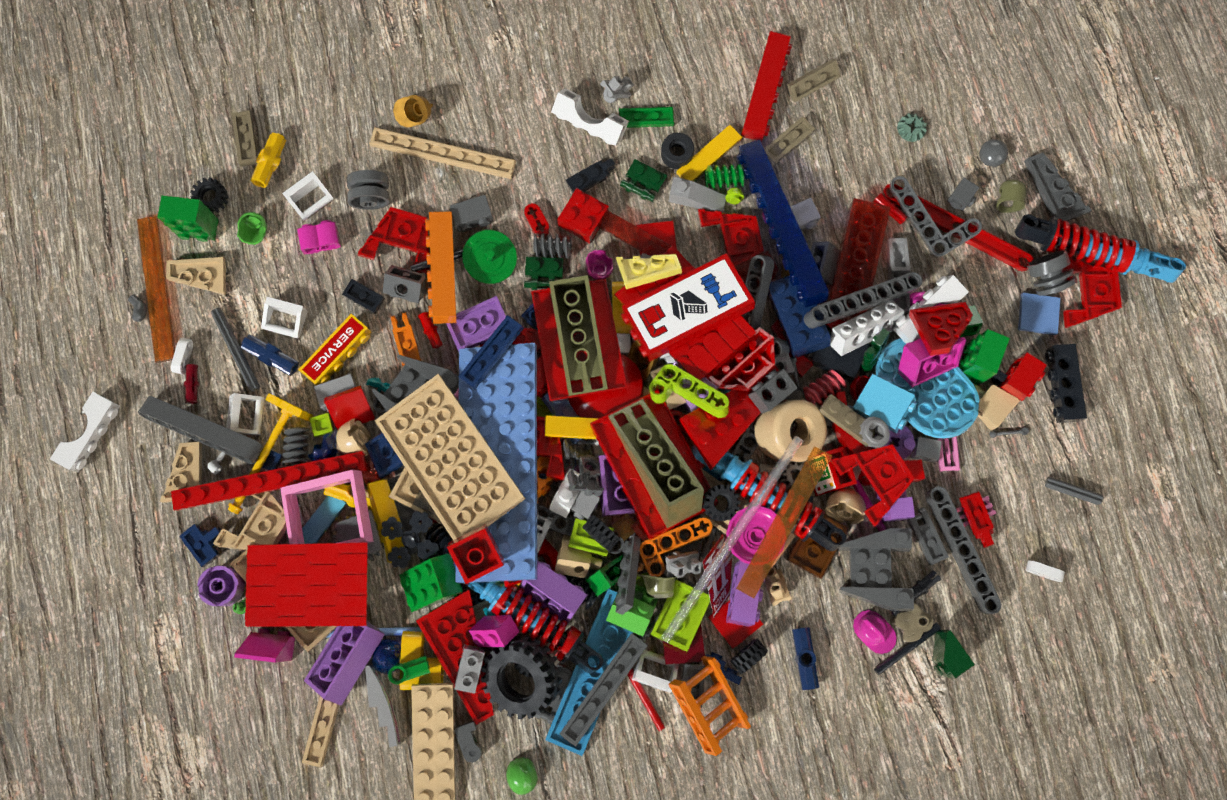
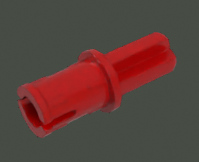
[873,193,907,224]
[418,311,443,349]

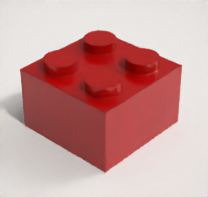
[557,188,609,244]
[997,352,1047,401]
[447,524,505,584]

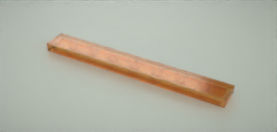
[137,216,175,363]
[736,446,832,599]

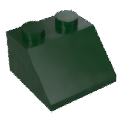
[932,630,975,679]

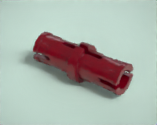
[184,364,200,404]

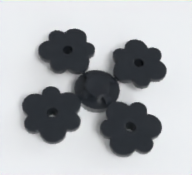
[381,511,439,568]

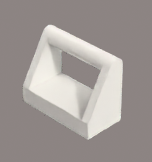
[282,171,333,221]
[261,297,308,338]
[226,393,264,435]
[632,650,679,693]

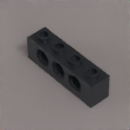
[1045,344,1087,423]

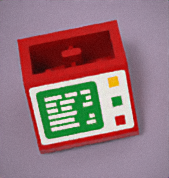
[804,446,857,497]

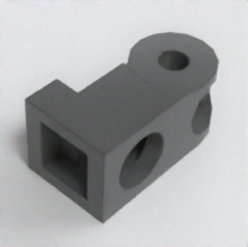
[454,720,483,763]

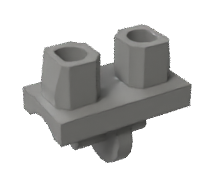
[600,76,634,103]
[664,551,702,578]

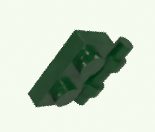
[620,159,667,202]
[524,257,564,290]
[861,328,890,373]

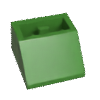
[606,584,658,636]

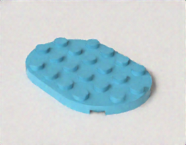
[876,338,980,438]

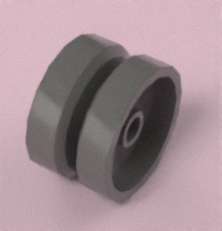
[347,170,390,210]

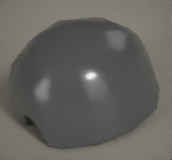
[979,139,1008,168]

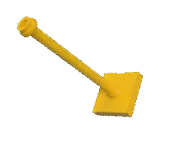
[228,393,314,514]

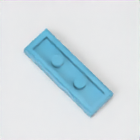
[302,496,347,544]

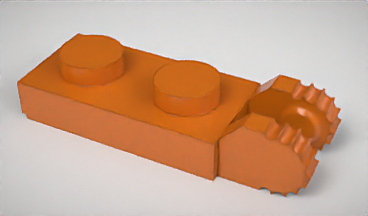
[390,312,421,367]

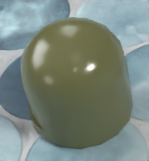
[996,179,1027,213]

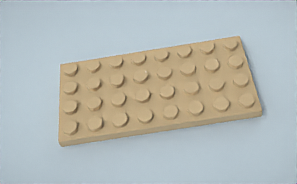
[375,374,526,540]

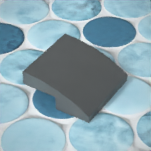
[335,511,383,554]

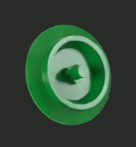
[462,230,517,284]

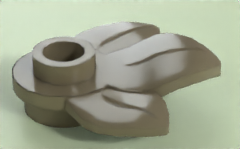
[892,603,933,642]

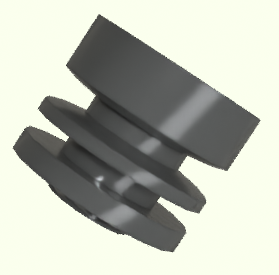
[1026,250,1077,296]

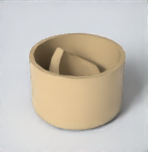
[754,400,827,462]

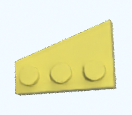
[616,254,682,289]

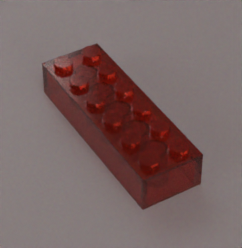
[827,198,891,317]

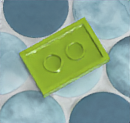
[651,580,710,652]

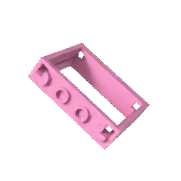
[280,470,373,544]

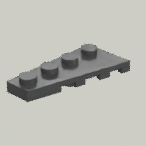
[1024,152,1092,221]

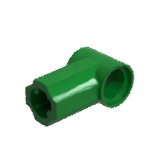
[388,655,431,684]

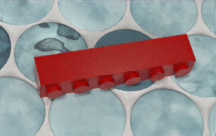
[741,31,792,142]

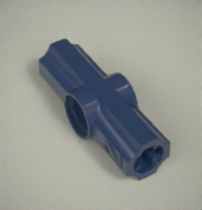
[241,334,299,376]
[792,627,820,690]

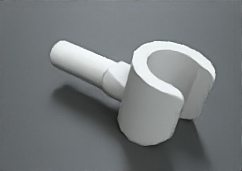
[208,452,226,475]

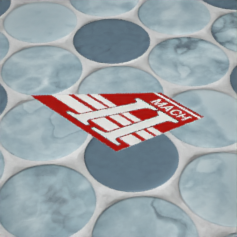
[702,533,733,618]

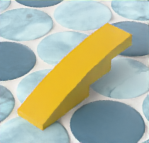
[367,479,404,563]

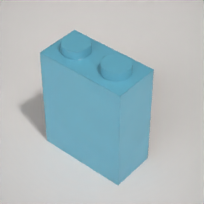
[853,374,917,434]

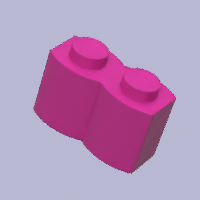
[297,220,341,254]

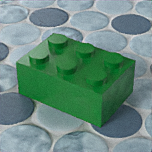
[157,195,219,242]
[958,329,1010,385]
[399,553,463,613]

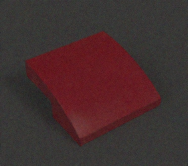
[663,623,705,665]

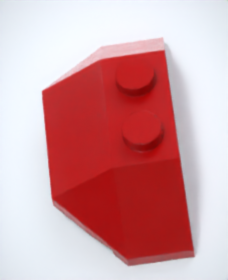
[705,327,775,391]

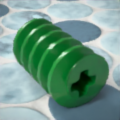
[705,164,744,189]

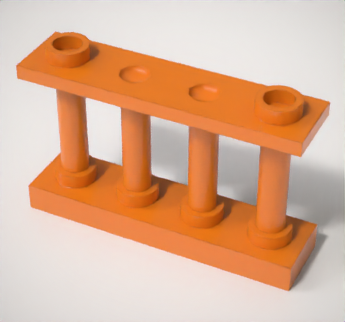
[668,656,751,756]

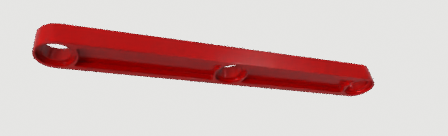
[882,184,1034,271]

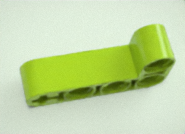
[649,364,729,418]

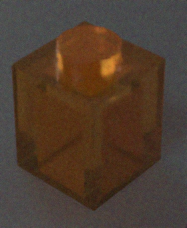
[611,513,639,542]

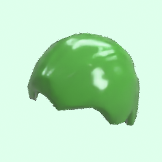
[237,212,267,245]
[506,757,538,795]

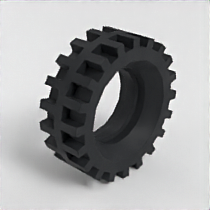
[481,636,562,719]

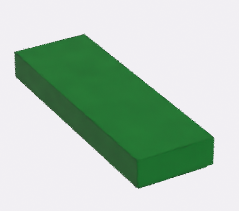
[619,107,674,128]

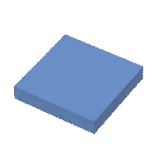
[1018,293,1060,335]

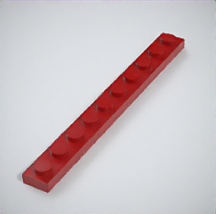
[171,451,367,511]

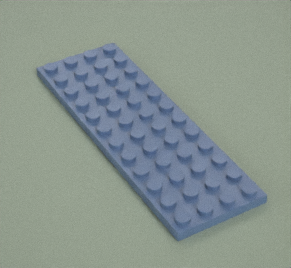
[456,343,537,583]

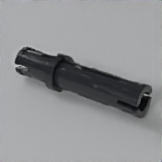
[889,570,941,616]

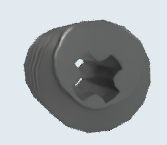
[533,233,572,259]
[282,427,310,467]

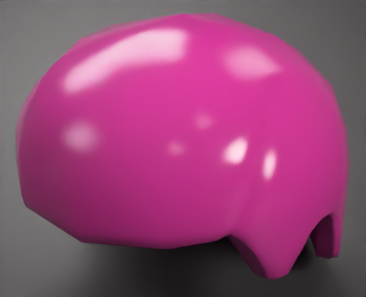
[585,250,614,280]

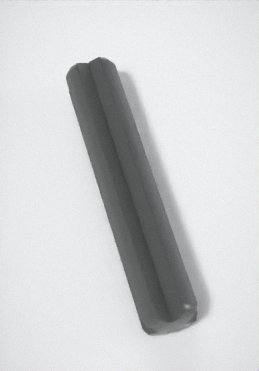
[1045,477,1104,505]

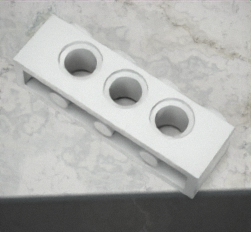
[830,300,904,356]

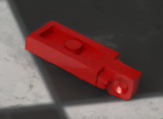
[959,491,994,548]

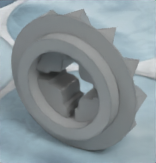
[859,417,890,449]

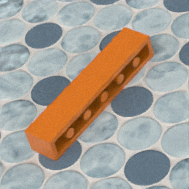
[425,211,456,324]

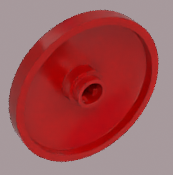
[568,354,644,419]

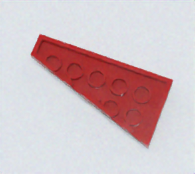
[679,366,781,470]
[416,589,494,725]

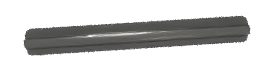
[211,308,260,392]

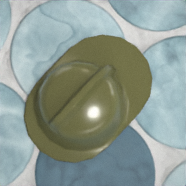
[637,574,677,598]

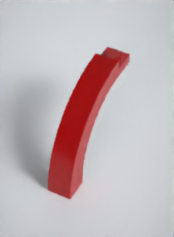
[831,391,925,482]

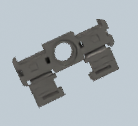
[561,439,604,496]

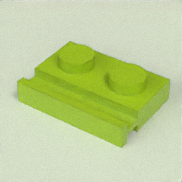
[568,518,614,557]

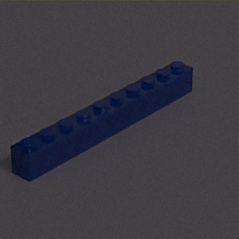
[737,140,829,308]

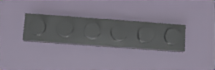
[559,633,648,747]

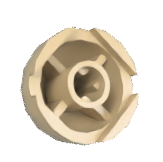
[336,419,371,456]
[825,488,866,524]

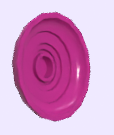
[726,506,786,565]

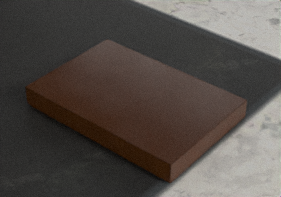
[786,514,848,579]

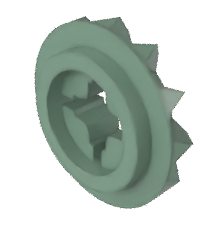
[897,113,927,142]

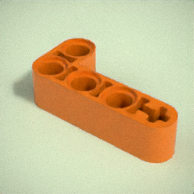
[640,517,713,577]

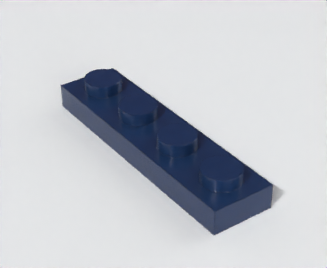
[458,315,524,389]

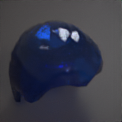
[308,433,338,461]
[372,639,401,674]

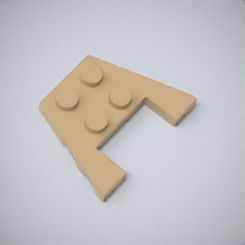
[213,492,287,550]

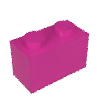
[469,615,520,647]

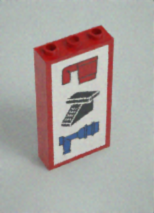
[621,253,755,362]

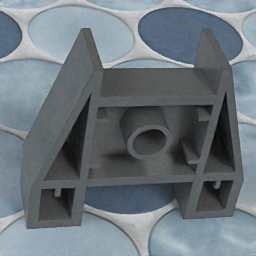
[372,354,459,411]
[838,528,914,611]

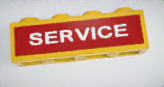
[298,314,372,386]

